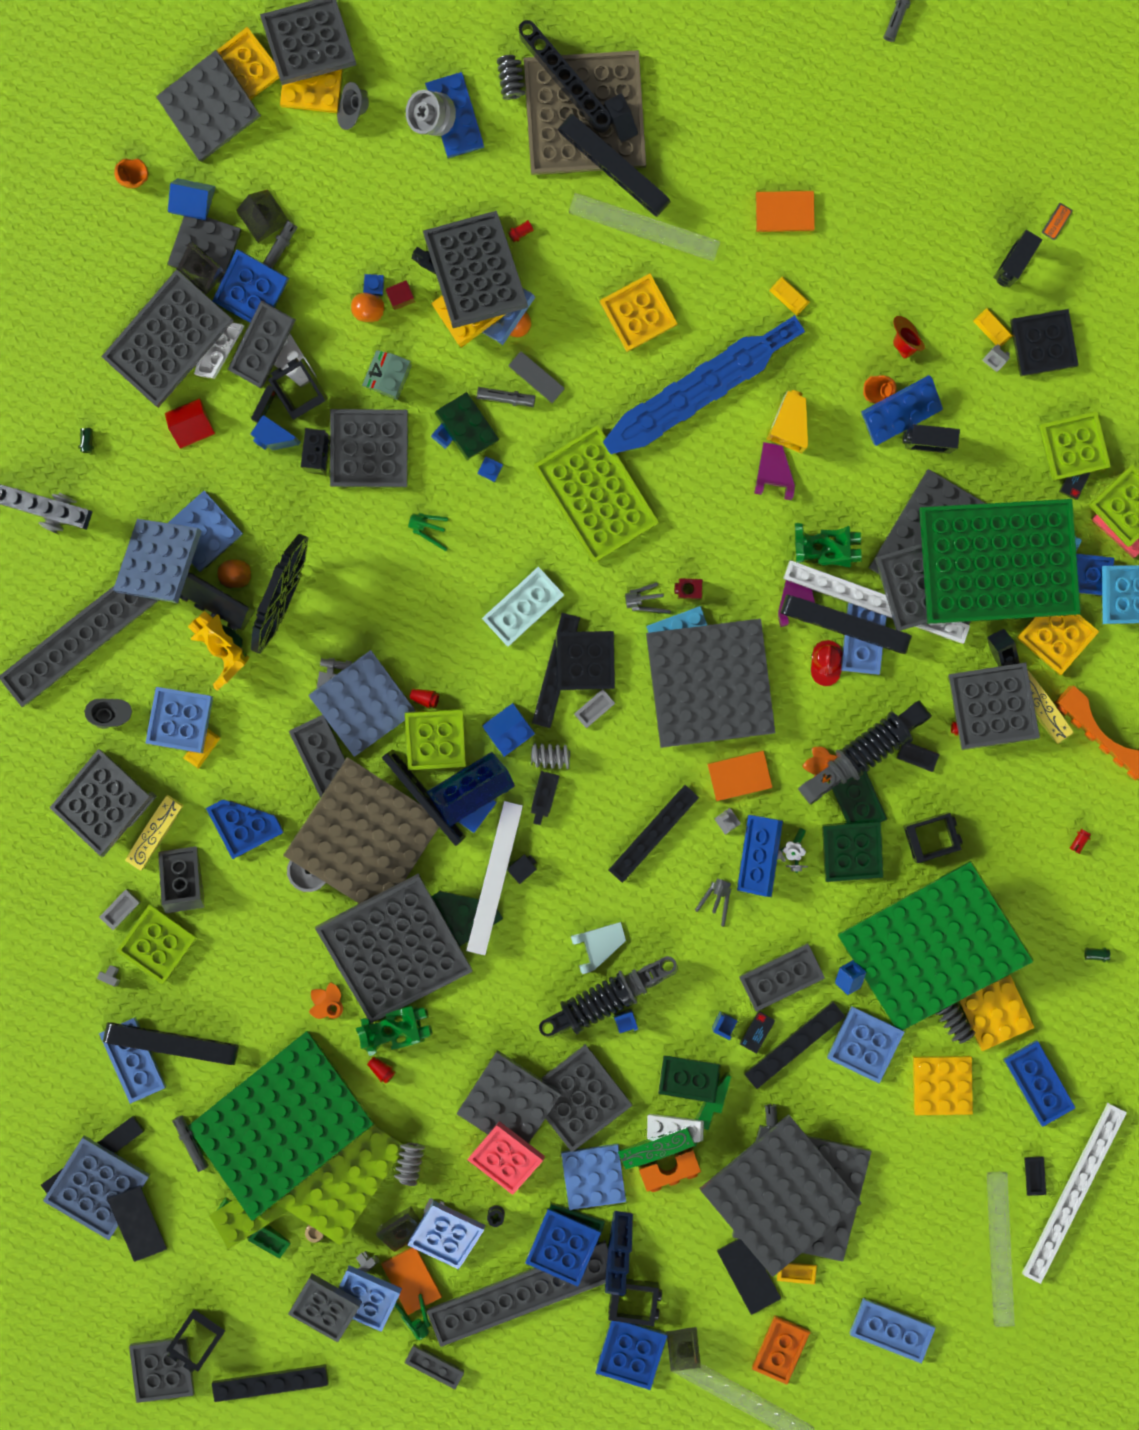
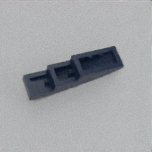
[605,1211,633,1296]

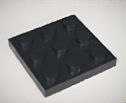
[1010,309,1079,377]
[556,631,615,690]

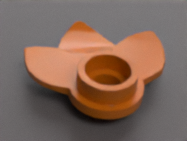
[802,747,837,783]
[309,983,343,1019]

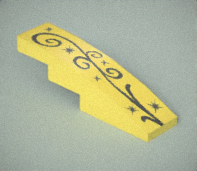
[1027,669,1073,744]
[125,795,184,871]

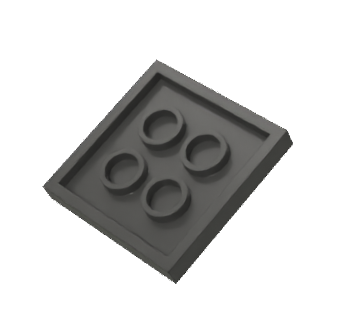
[168,216,242,283]
[288,1273,362,1342]
[129,1336,195,1403]

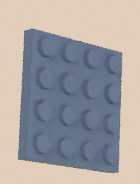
[113,519,202,603]
[308,650,416,757]
[43,1135,150,1240]

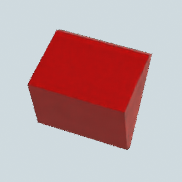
[165,398,215,449]

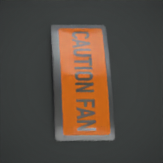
[1042,203,1072,240]

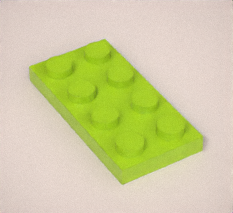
[209,1199,289,1250]

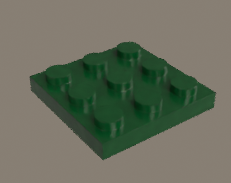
[822,820,883,882]

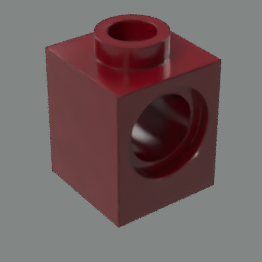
[674,578,703,600]

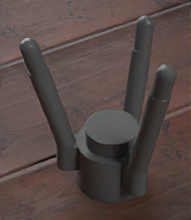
[625,583,671,614]
[695,878,732,927]

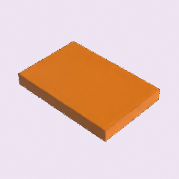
[756,191,814,232]
[707,751,772,801]
[381,1247,442,1315]
[752,1315,810,1385]

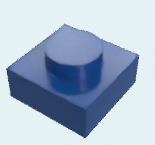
[363,274,384,296]
[431,423,453,449]
[477,456,503,483]

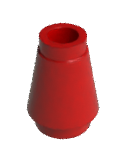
[410,689,440,709]
[367,1056,396,1084]

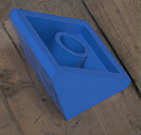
[168,178,216,220]

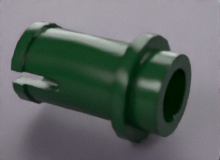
[78,428,94,453]
[1084,947,1110,962]

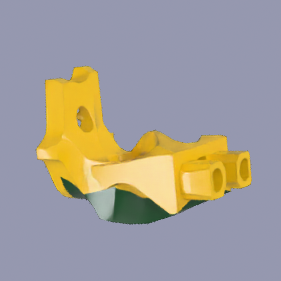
[188,611,250,691]

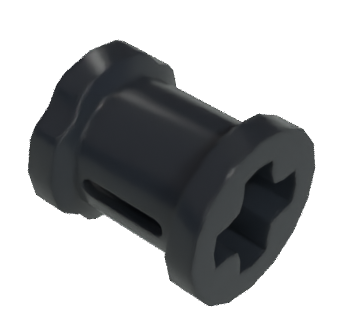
[487,1205,505,1227]

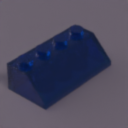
[427,752,515,826]

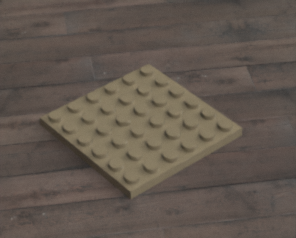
[524,50,646,175]
[283,757,439,904]

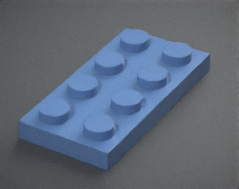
[841,603,886,675]
[99,1017,167,1104]
[849,1298,936,1364]

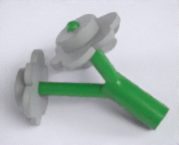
[777,828,808,873]

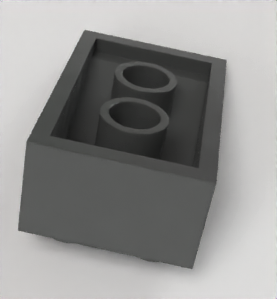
[158,846,205,913]

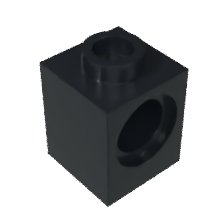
[507,854,537,884]

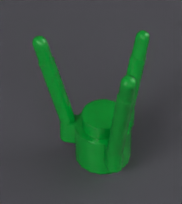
[408,513,448,551]
[395,1294,431,1340]

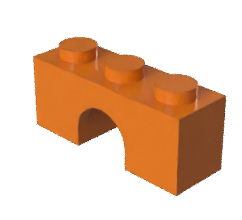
[638,1147,701,1192]

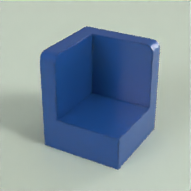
[835,960,866,995]
[614,1008,638,1033]
[712,1011,737,1040]

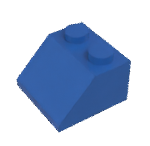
[250,415,301,450]
[482,703,535,757]

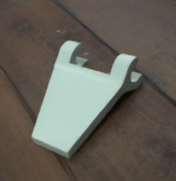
[571,922,626,974]

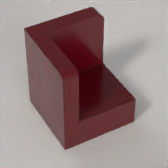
[386,280,415,310]

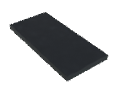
[107,1185,167,1262]
[717,1239,781,1315]

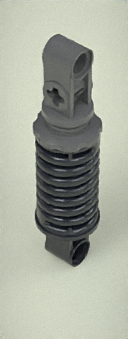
[798,700,932,805]
[539,956,678,1038]

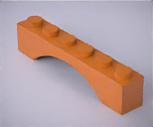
[1054,686,1139,781]

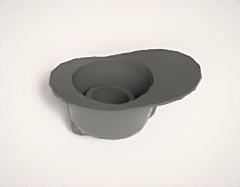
[337,82,369,130]
[84,699,132,729]

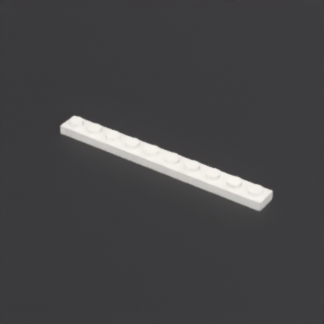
[783,560,970,644]
[1022,1103,1127,1284]

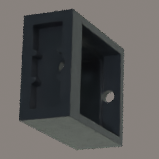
[993,229,1043,288]
[268,358,328,420]
[902,424,960,454]
[301,428,330,475]
[903,812,963,863]
[608,1278,662,1326]
[166,1309,225,1373]

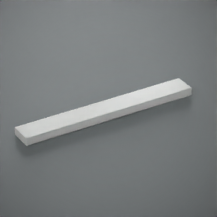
[466,801,523,955]

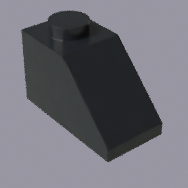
[604,93,638,143]
[987,629,1020,667]

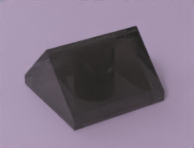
[236,189,290,243]
[177,241,226,295]
[376,1206,421,1252]
[666,1327,701,1372]

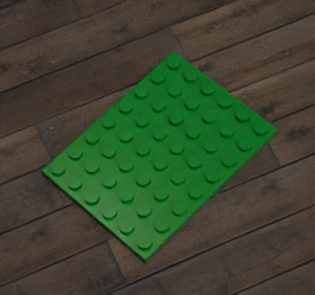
[919,499,1080,624]
[838,861,1034,1030]
[188,1031,375,1221]

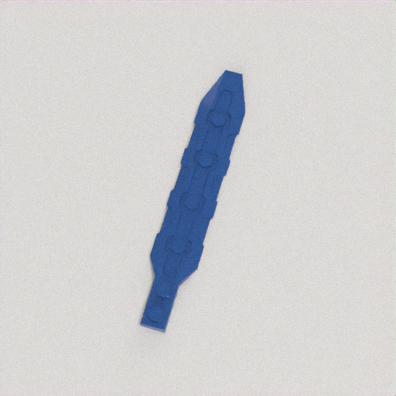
[603,315,805,455]

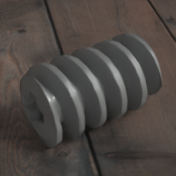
[497,55,526,100]
[935,1004,975,1044]

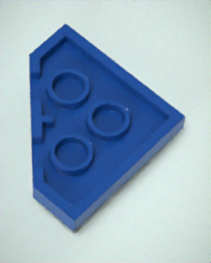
[206,799,284,859]

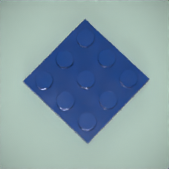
[212,249,289,323]
[525,1208,601,1287]
[595,1321,667,1390]

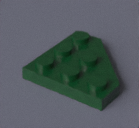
[432,890,503,946]

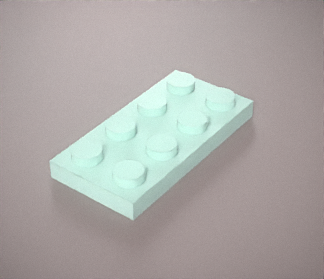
[482,567,564,647]

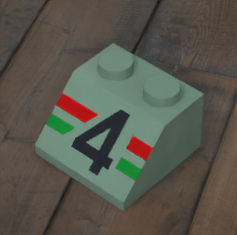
[362,350,412,401]

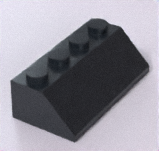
[180,571,255,631]

